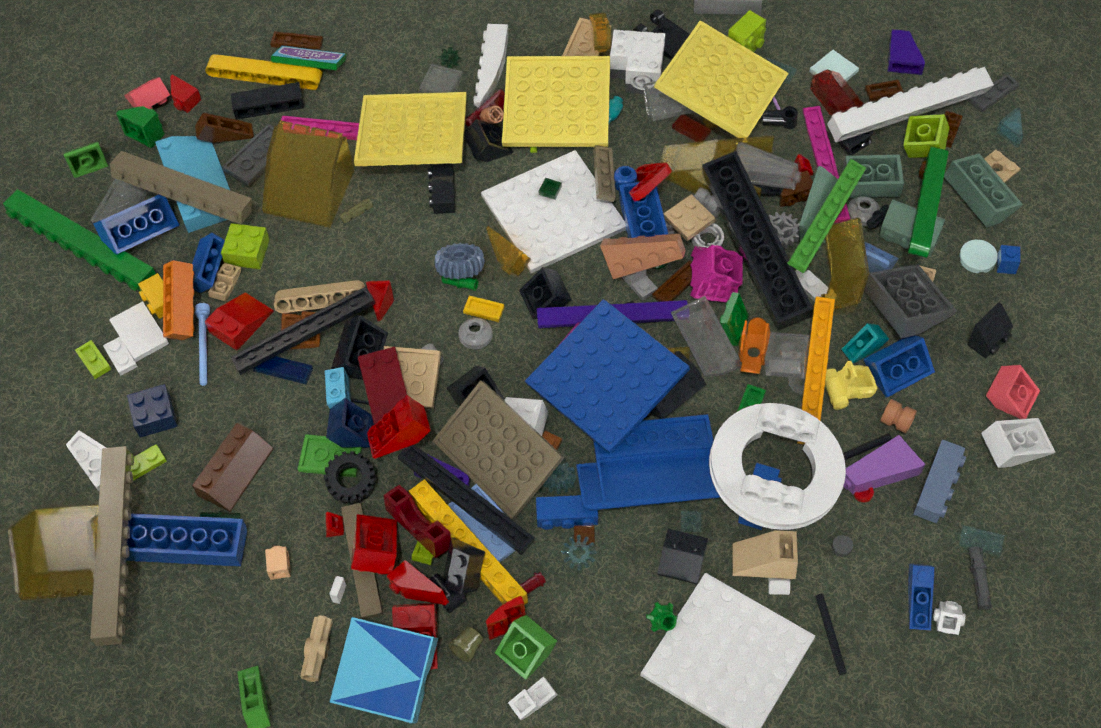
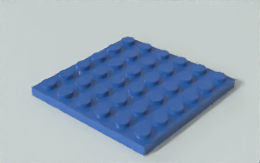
[525,299,690,454]

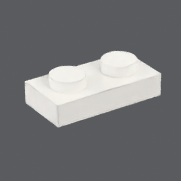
[103,337,137,376]

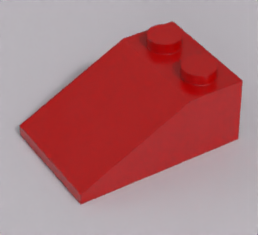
[205,292,274,351]
[351,514,397,575]

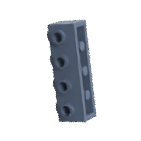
[913,440,966,524]

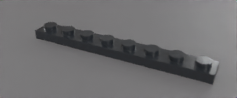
[231,287,375,375]
[398,445,535,555]

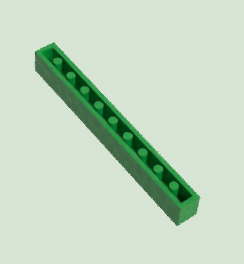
[3,189,156,291]

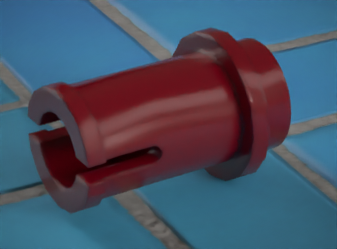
[519,572,546,594]

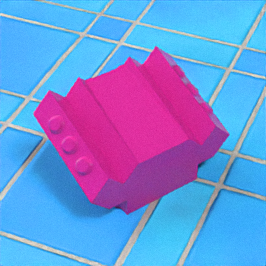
[690,245,743,302]

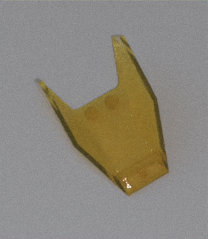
[660,136,774,199]

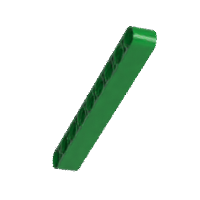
[908,146,949,258]

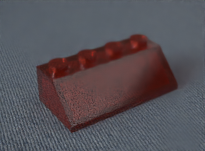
[810,69,864,116]

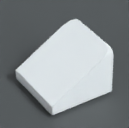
[768,578,790,595]

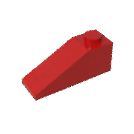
[387,560,449,605]

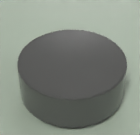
[832,535,853,557]

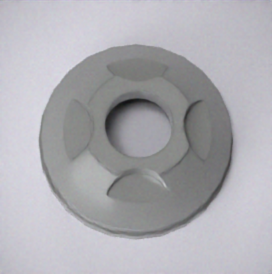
[847,196,880,226]
[459,318,493,349]

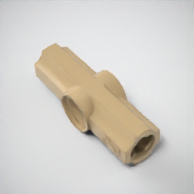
[300,615,333,682]

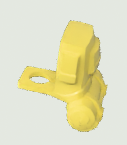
[825,361,877,410]

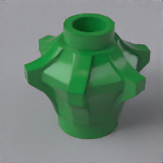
[646,602,678,633]

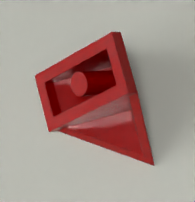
[366,280,394,321]

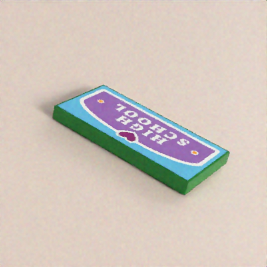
[271,46,347,70]

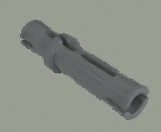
[969,546,992,610]

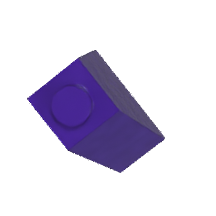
[887,29,925,75]

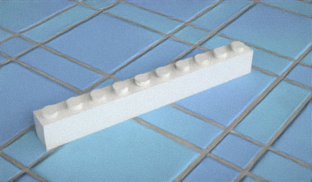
[827,67,994,142]

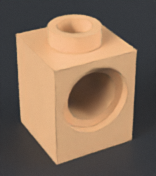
[265,546,291,580]

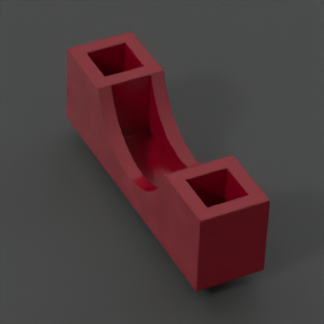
[383,485,451,558]

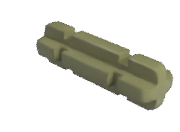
[340,198,373,223]

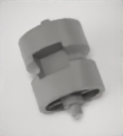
[693,187,720,218]

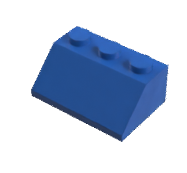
[864,335,935,397]

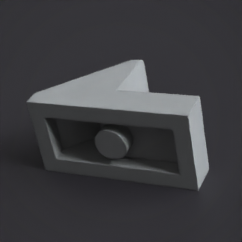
[622,269,658,301]

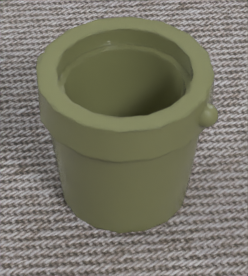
[449,627,483,662]

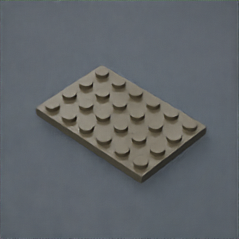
[433,381,565,519]

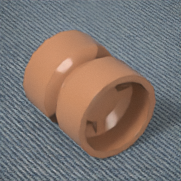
[880,399,917,434]

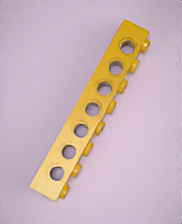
[409,479,528,605]

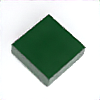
[538,178,562,200]

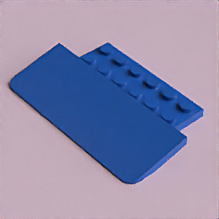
[576,414,720,510]

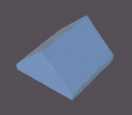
[852,242,898,273]

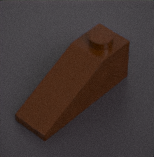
[195,113,254,143]

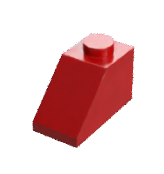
[170,74,201,113]

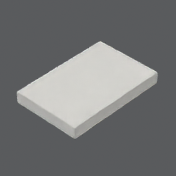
[109,302,169,362]

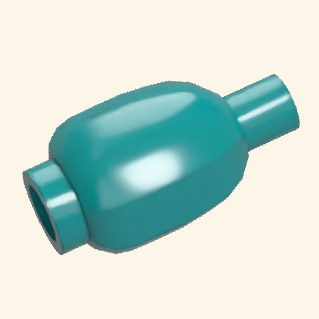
[609,96,623,124]

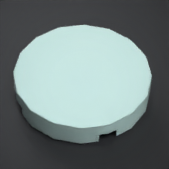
[959,239,998,273]

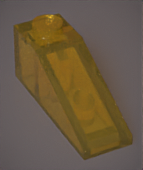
[589,13,612,52]
[486,226,531,276]

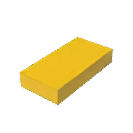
[463,295,505,322]

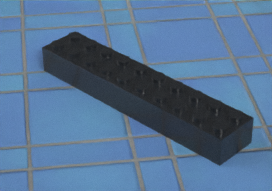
[702,151,813,331]

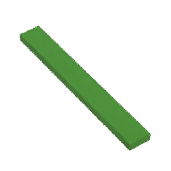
[787,159,866,273]

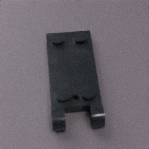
[633,9,690,60]

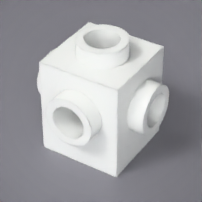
[933,601,966,635]

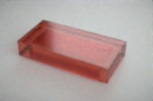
[672,114,711,144]

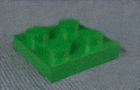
[720,292,749,346]

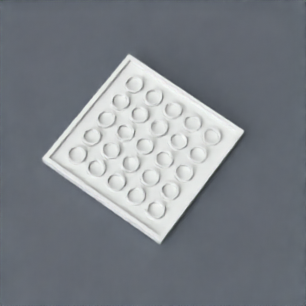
[481,150,626,273]
[640,573,815,728]

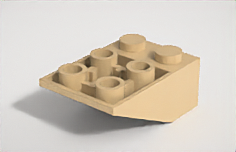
[733,530,798,579]

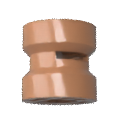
[480,106,504,124]

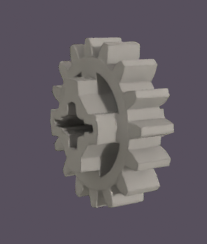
[768,212,800,249]

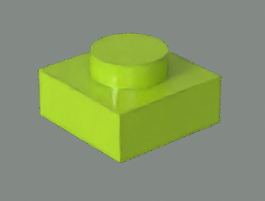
[411,541,434,565]

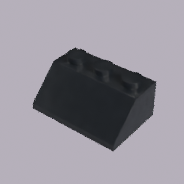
[331,315,388,380]
[650,351,707,418]

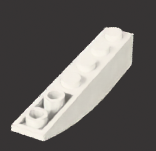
[474,24,509,108]

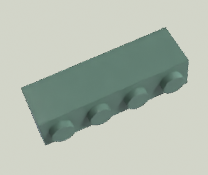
[944,154,1023,227]
[799,166,838,250]

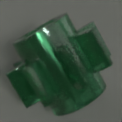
[438,47,461,68]

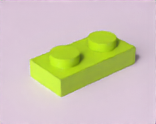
[75,340,111,379]
[131,445,167,481]

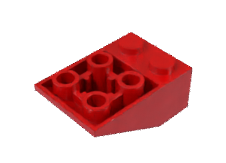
[367,395,431,459]
[392,603,438,669]

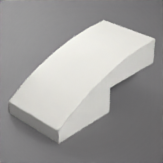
[508,677,558,720]

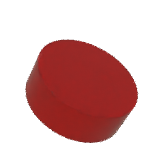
[853,487,874,503]

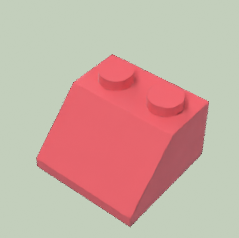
[124,77,170,109]
[986,365,1040,419]

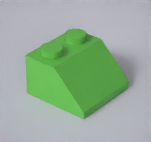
[64,141,108,178]
[495,615,557,680]

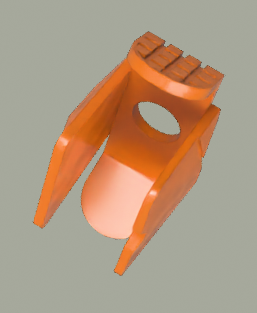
[738,317,770,374]

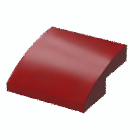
[486,596,525,640]

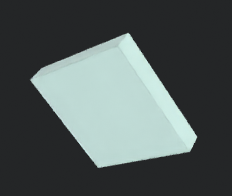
[810,50,859,90]

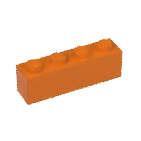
[163,260,194,340]

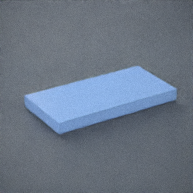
[448,484,515,563]

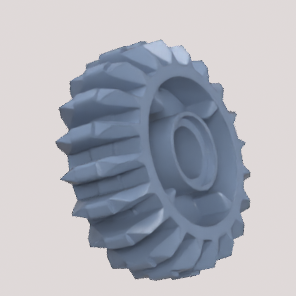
[434,242,485,280]

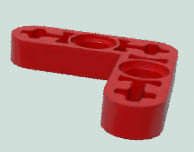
[629,162,672,201]

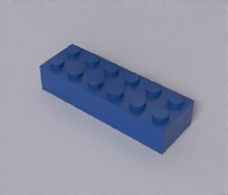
[126,514,247,566]

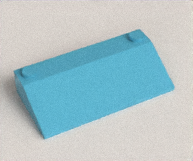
[155,136,230,233]

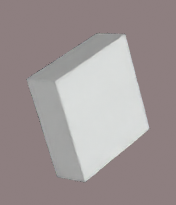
[330,576,346,604]

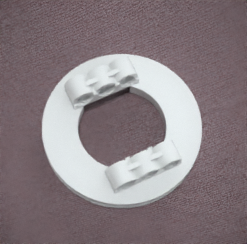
[709,403,846,530]

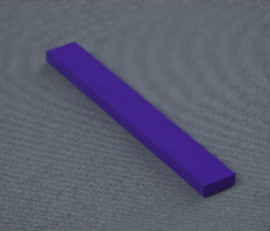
[537,300,689,328]

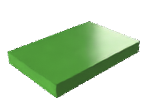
[298,434,363,477]

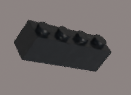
[231,82,304,120]
[428,163,455,214]

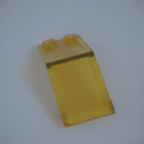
[821,218,869,311]

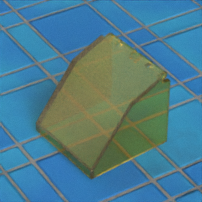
[262,120,354,228]
[7,504,99,600]

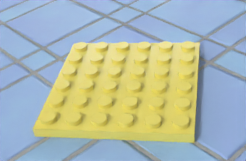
[654,21,789,142]
[502,56,610,147]
[354,92,467,166]

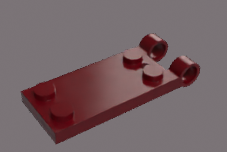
[358,346,408,425]

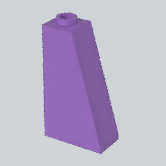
[843,435,925,494]

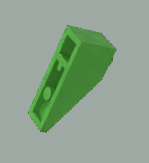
[238,666,271,728]

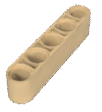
[274,280,365,313]

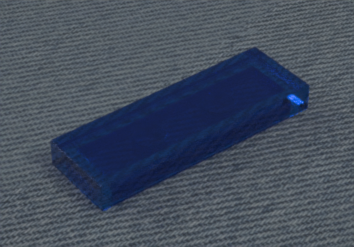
[253,356,313,385]

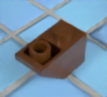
[779,171,813,207]

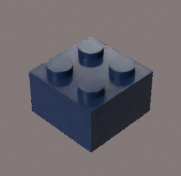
[127,384,178,438]

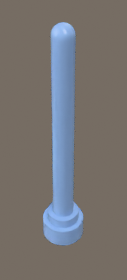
[195,303,210,386]

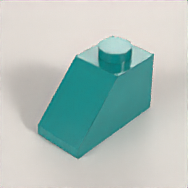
[841,323,889,364]

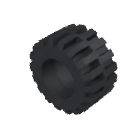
[324,451,376,505]

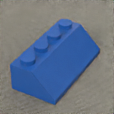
[619,182,668,238]
[93,195,179,254]

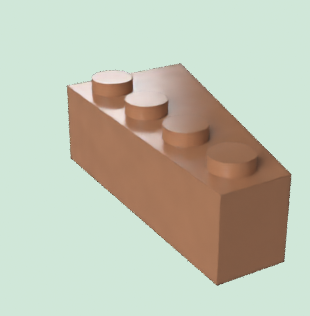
[600,234,686,279]

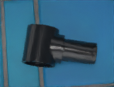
[430,573,467,613]

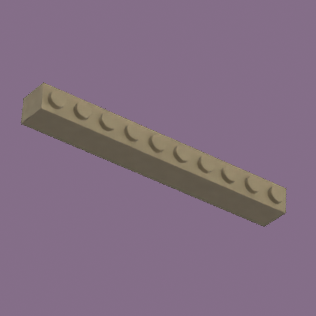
[90,446,134,646]

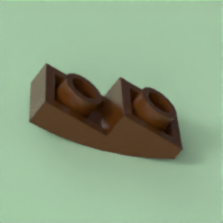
[944,111,963,148]

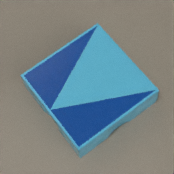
[330,617,438,723]

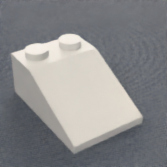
[981,418,1055,468]

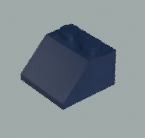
[326,398,374,447]

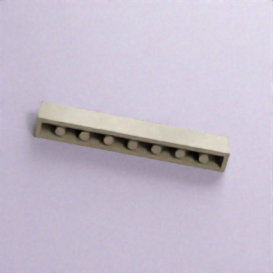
[110,151,252,225]

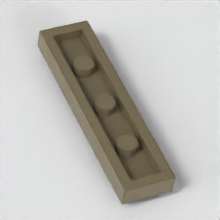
[593,145,616,202]

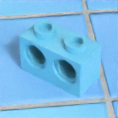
[325,367,351,409]

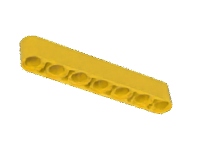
[205,54,322,90]

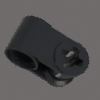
[838,131,873,156]

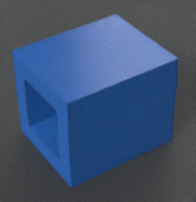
[997,245,1021,274]

